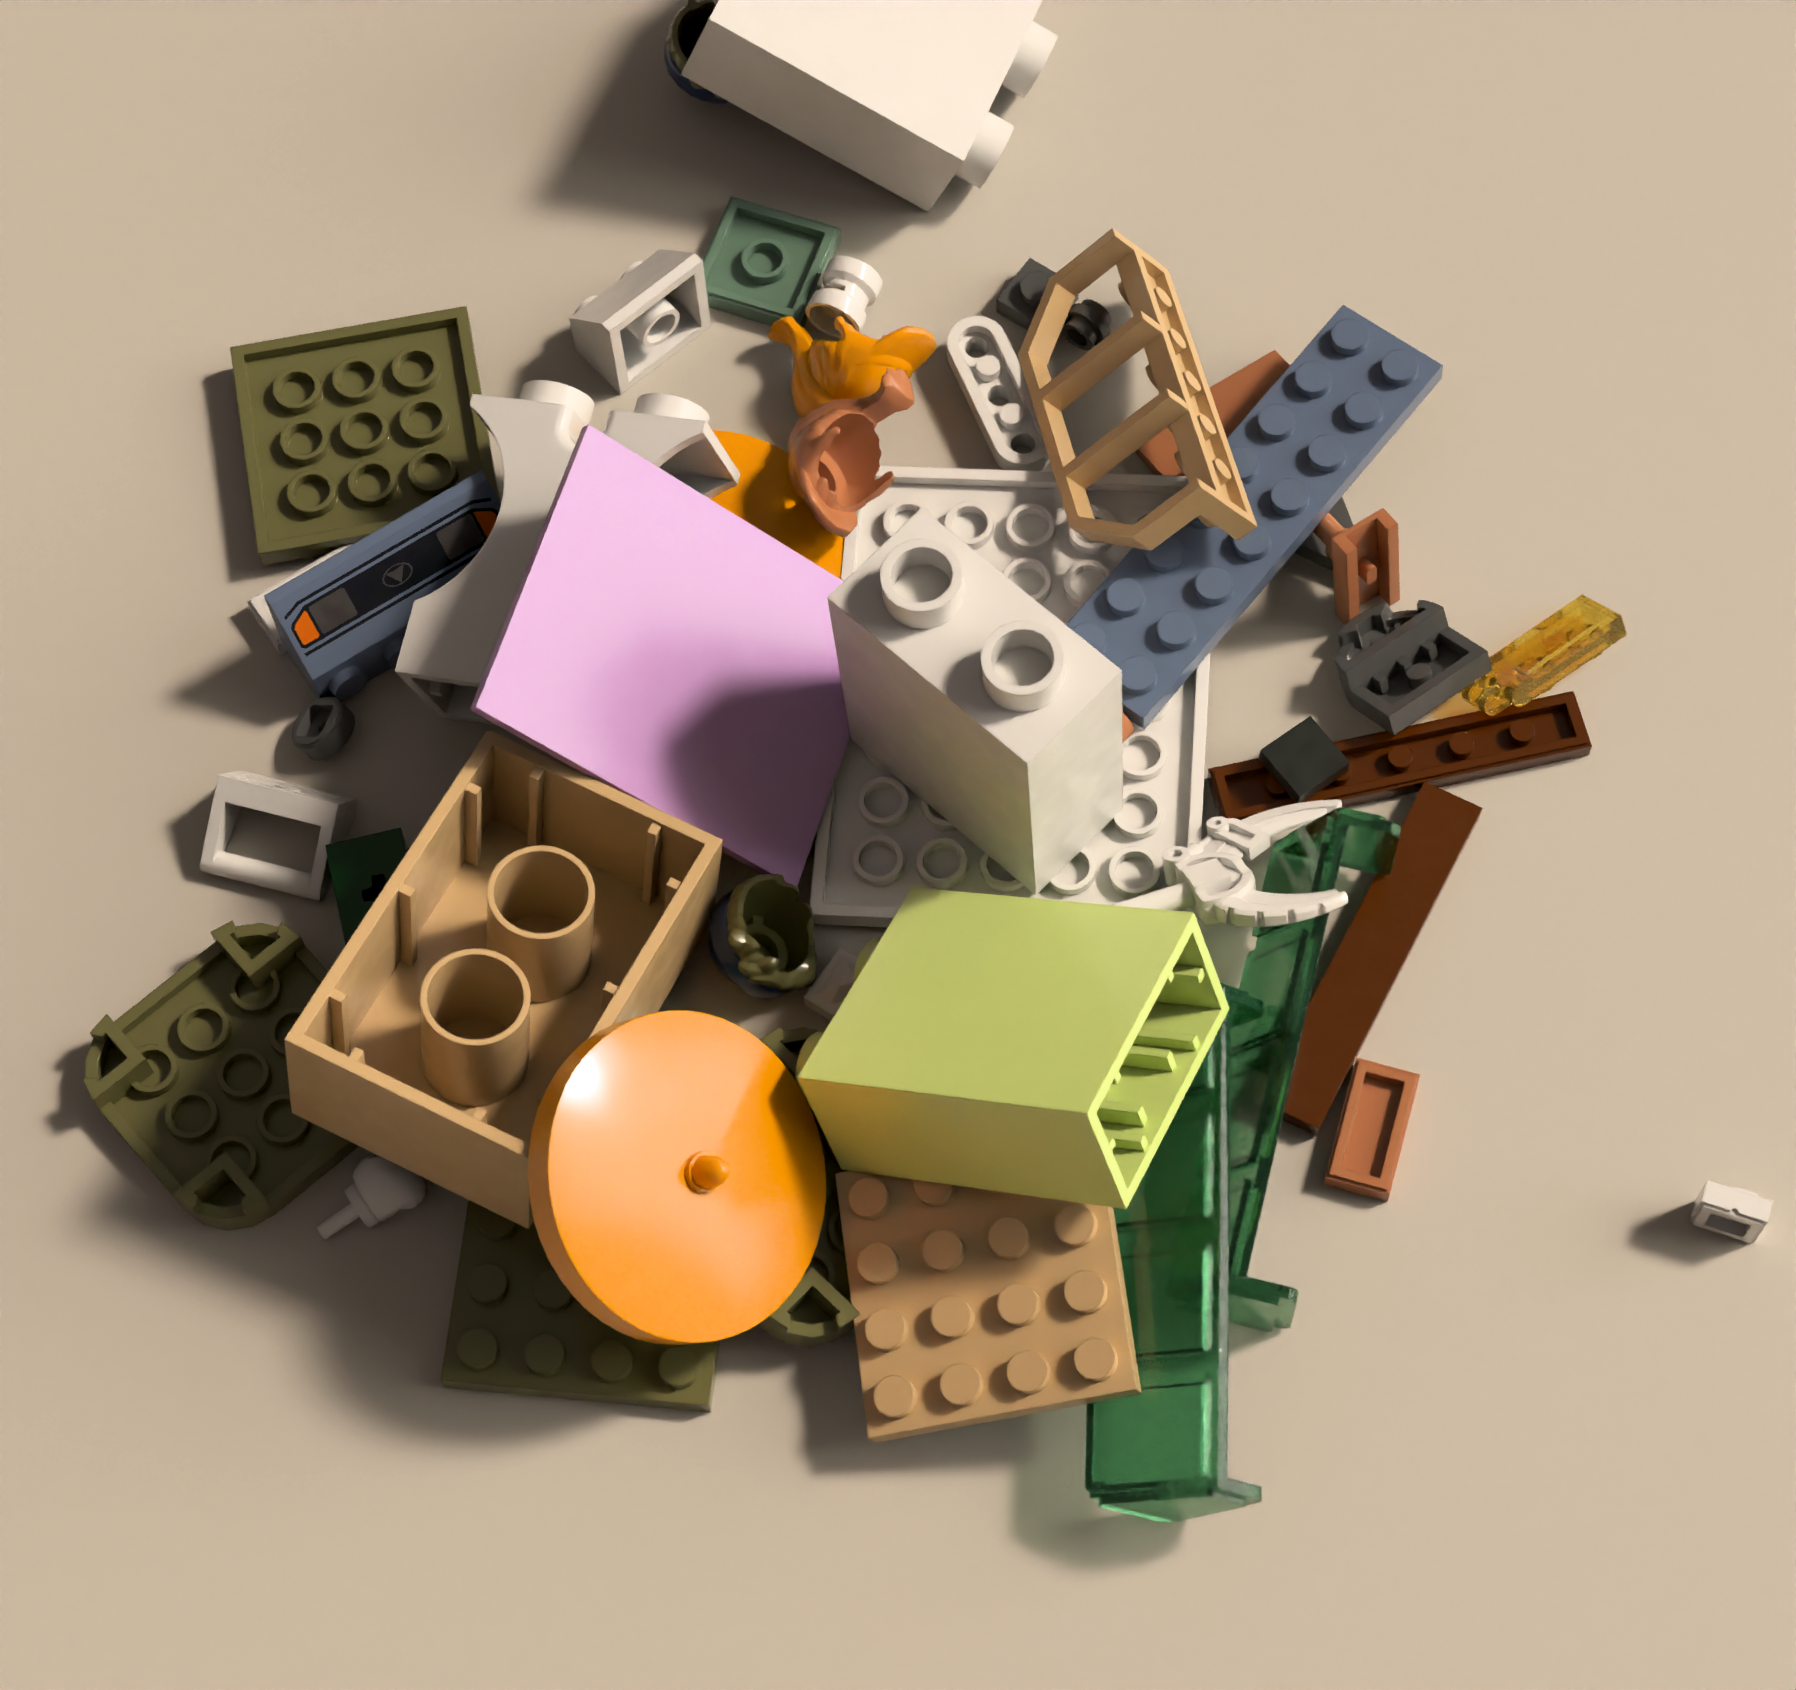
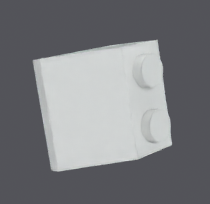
[569,249,711,395]

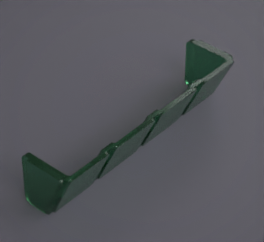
[1168,807,1401,1332]
[1085,983,1263,1523]

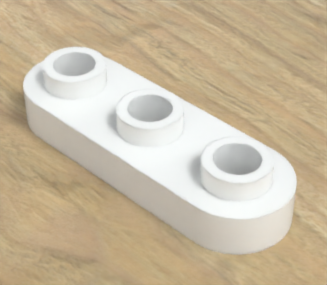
[947,316,1050,471]

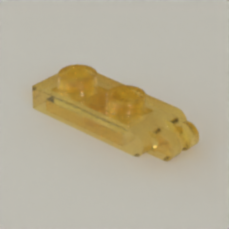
[1462,594,1627,716]

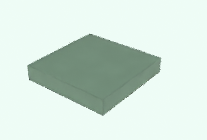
[703,196,841,328]

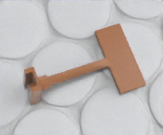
[1135,350,1400,625]

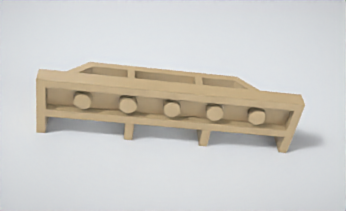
[1018,228,1257,551]

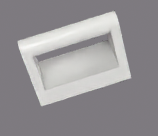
[200,770,357,902]

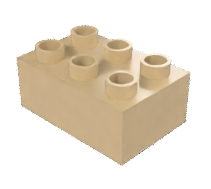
[284,729,723,1229]

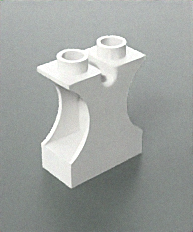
[395,380,740,725]

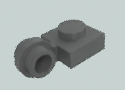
[996,258,1112,350]

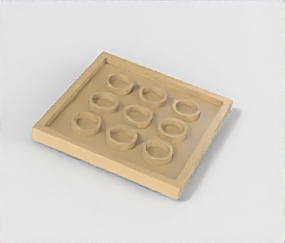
[835,1171,1142,1443]

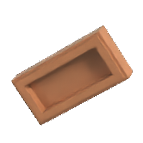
[1323,1057,1420,1202]

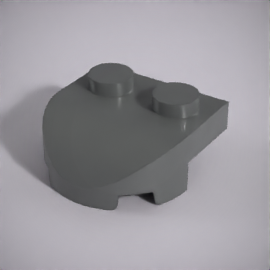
[1334,600,1492,735]

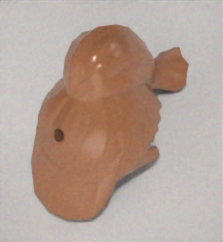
[788,368,914,538]

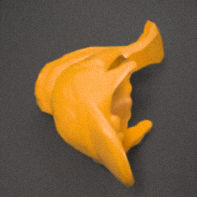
[767,316,937,418]

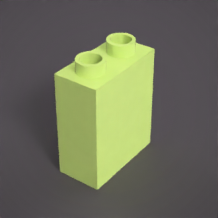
[795,887,1230,1209]

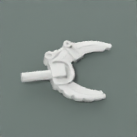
[1112,799,1348,927]

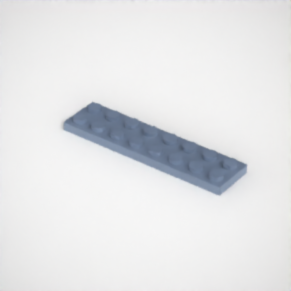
[1066,305,1443,730]

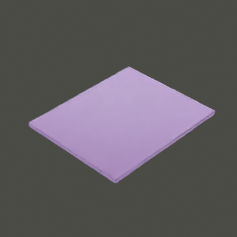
[470,424,850,887]

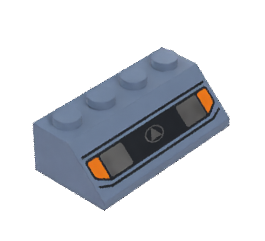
[264,470,501,700]

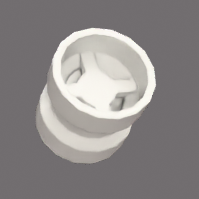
[805,256,883,339]

